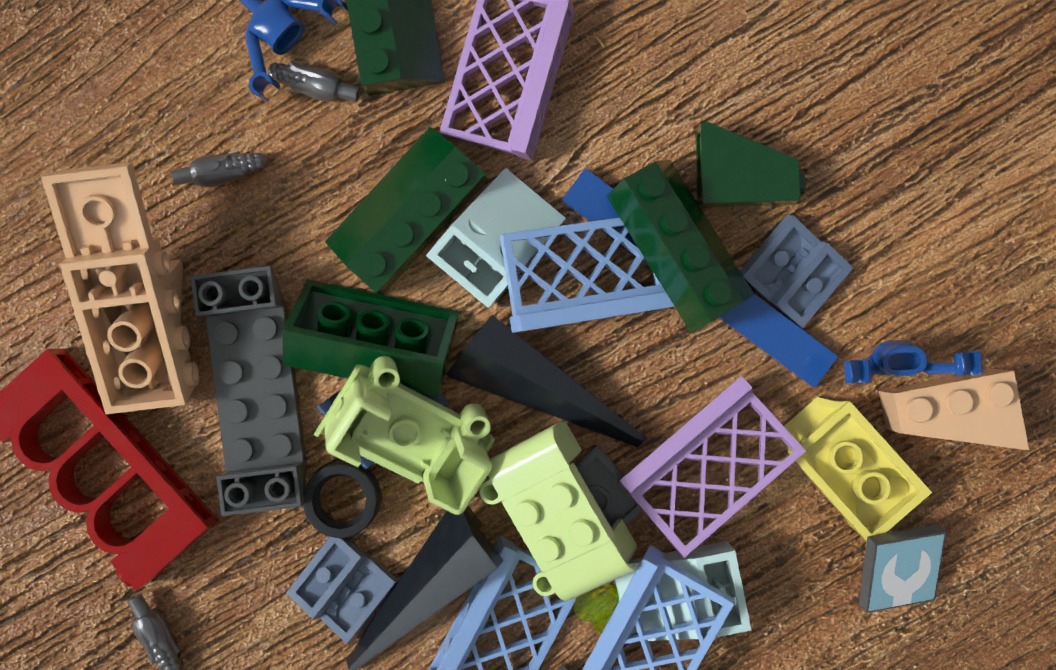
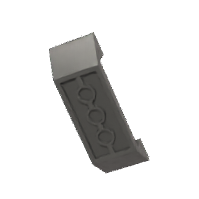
[190,266,307,516]

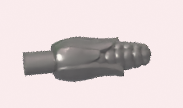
[267,60,360,102]
[171,151,267,187]
[127,593,183,670]

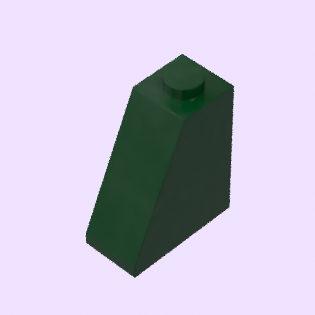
[695,122,806,208]

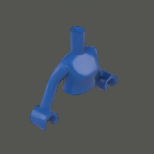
[239,0,348,102]
[844,340,983,384]

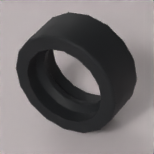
[303,460,382,539]

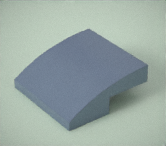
[740,215,853,328]
[286,537,399,644]

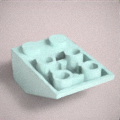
[426,168,566,309]
[615,541,751,641]

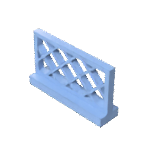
[500,218,675,333]
[428,536,577,670]
[582,545,736,670]

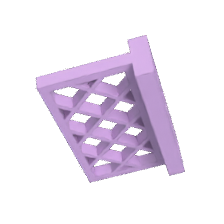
[439,0,575,161]
[619,376,806,558]

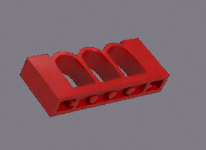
[0,348,219,591]

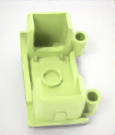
[314,356,495,515]
[480,422,638,601]

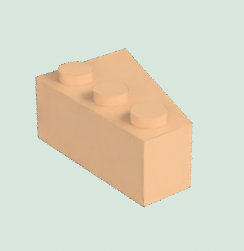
[879,369,1029,450]

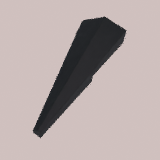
[446,315,647,447]
[346,505,504,670]

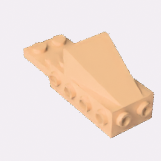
[41,162,199,414]

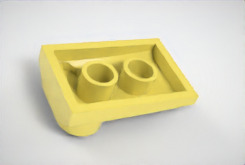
[784,397,932,543]

